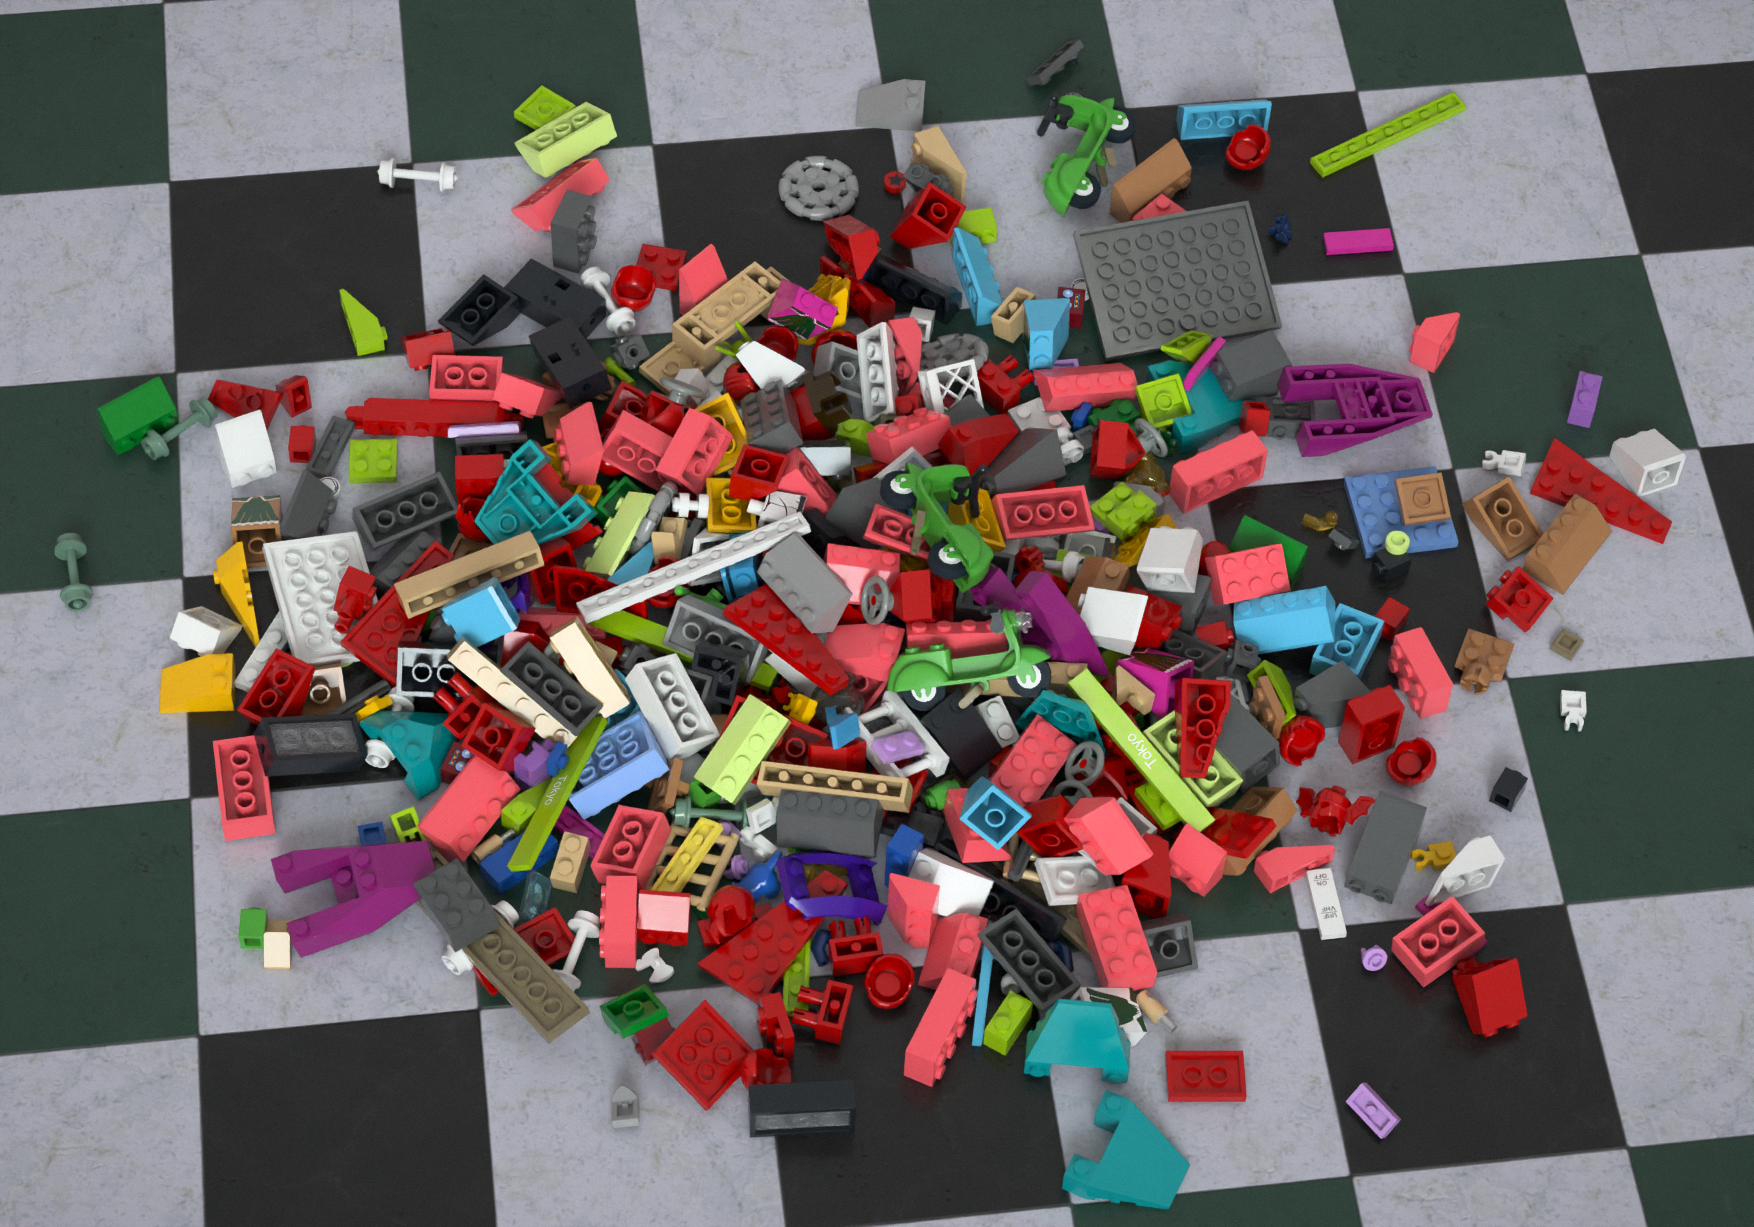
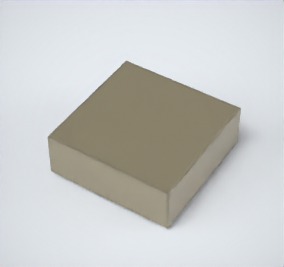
[1550,629,1584,661]

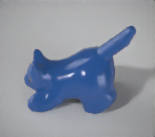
[731,851,782,902]

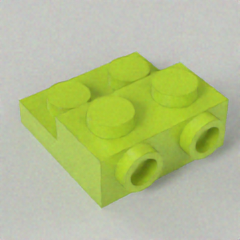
[1134,373,1193,433]
[1090,481,1157,541]

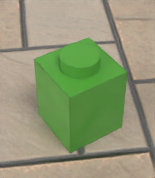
[684,779,722,809]
[238,907,269,949]

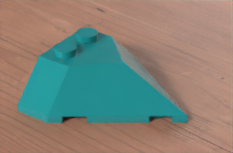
[359,710,457,801]

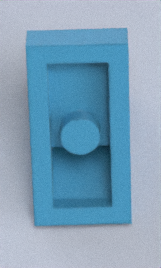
[825,706,860,750]

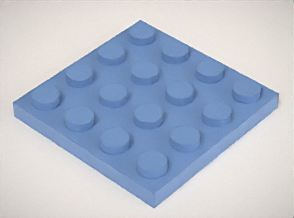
[1344,466,1459,558]

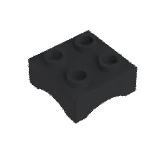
[801,508,846,560]

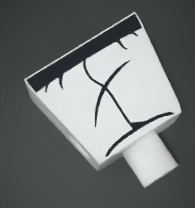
[747,491,807,528]

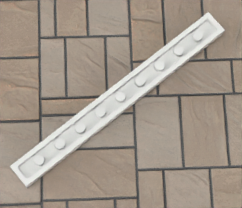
[576,512,811,624]

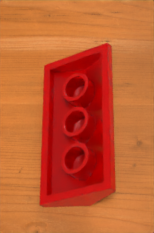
[473,907,575,996]

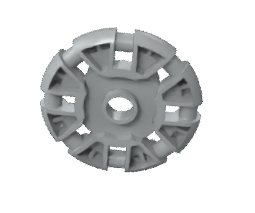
[778,156,859,221]
[916,334,989,384]
[630,481,678,557]

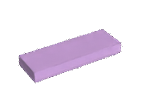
[448,421,521,438]

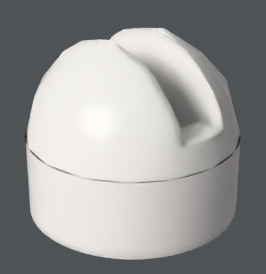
[1001,973,1022,995]

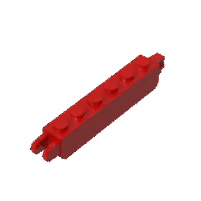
[345,398,523,438]

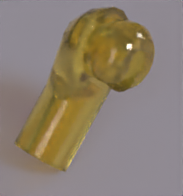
[1302,511,1338,531]

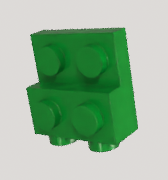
[1088,398,1140,437]
[594,476,644,526]
[599,984,669,1039]

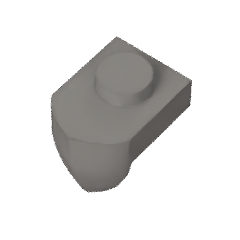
[612,1084,640,1128]

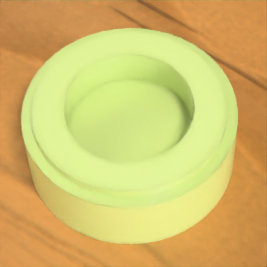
[1385,531,1410,555]

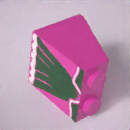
[767,279,838,341]
[1116,648,1194,719]

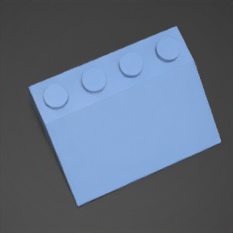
[569,710,670,820]

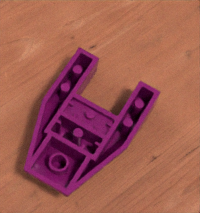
[1277,363,1433,457]
[969,567,1110,677]
[271,841,436,958]

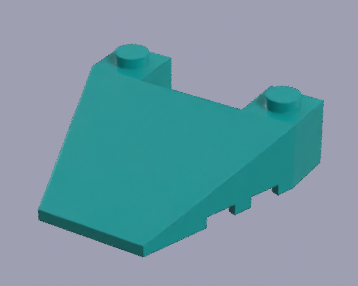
[1146,360,1253,453]
[474,439,598,545]
[1024,999,1131,1084]
[1062,1090,1190,1210]

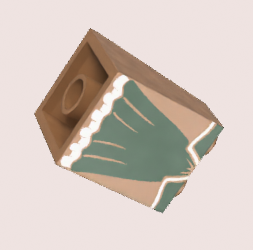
[231,495,283,568]

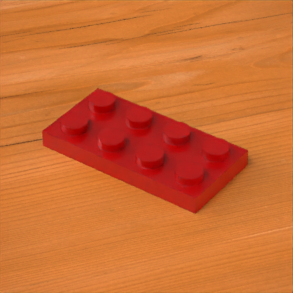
[1172,805,1277,859]

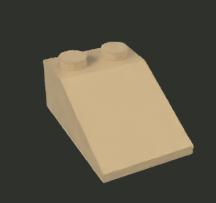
[911,126,967,203]

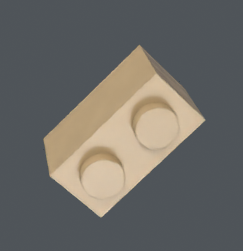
[991,287,1036,343]
[550,831,591,894]

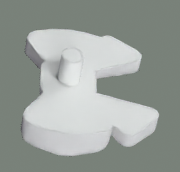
[636,948,674,984]

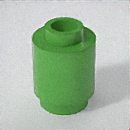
[924,779,961,812]

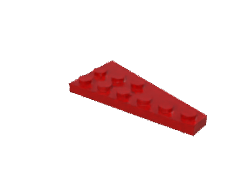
[1530,438,1672,544]
[340,541,454,687]
[723,583,849,696]
[697,870,848,1006]

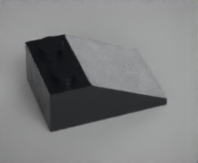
[438,274,522,346]
[920,688,1003,781]

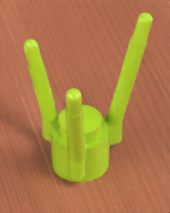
[715,320,754,360]

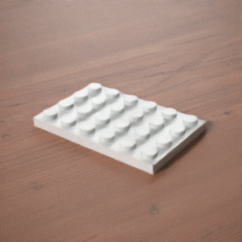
[262,531,378,667]

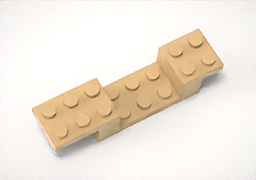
[639,262,789,396]

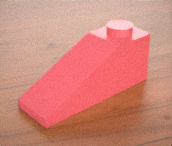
[1253,845,1335,893]

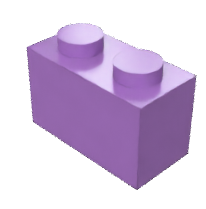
[1567,371,1603,428]

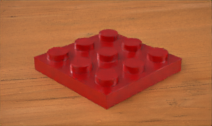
[651,1000,754,1111]

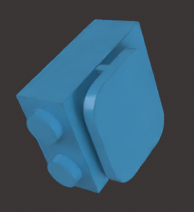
[720,532,763,603]

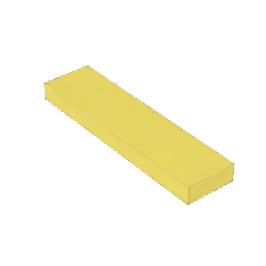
[651,816,723,893]

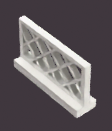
[917,359,984,414]

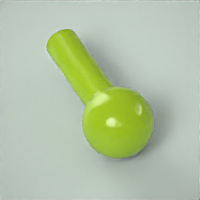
[604,357,636,386]

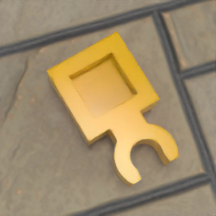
[783,693,818,725]
[356,695,393,723]
[1411,841,1457,871]

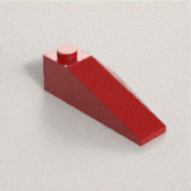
[820,256,896,328]

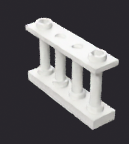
[843,691,950,778]

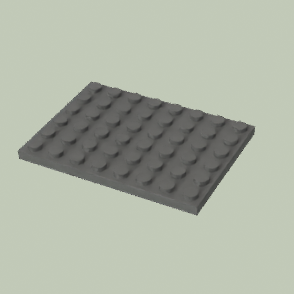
[1073,200,1282,361]

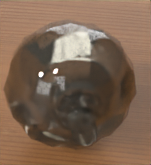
[811,672,865,724]

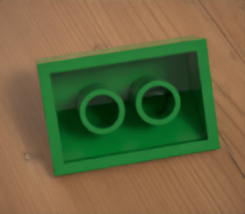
[97,376,179,455]
[1229,515,1308,592]

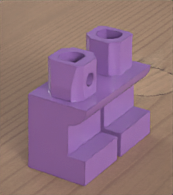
[514,738,556,792]

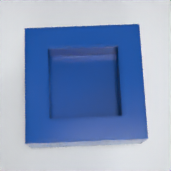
[1071,402,1092,432]
[547,741,569,777]
[357,821,386,844]

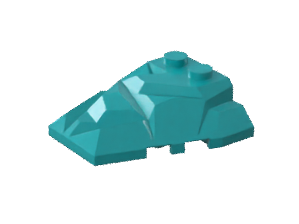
[1014,690,1107,758]

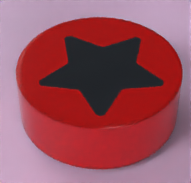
[884,171,906,194]

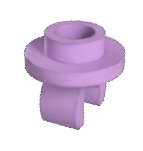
[723,855,749,880]
[1361,945,1387,971]

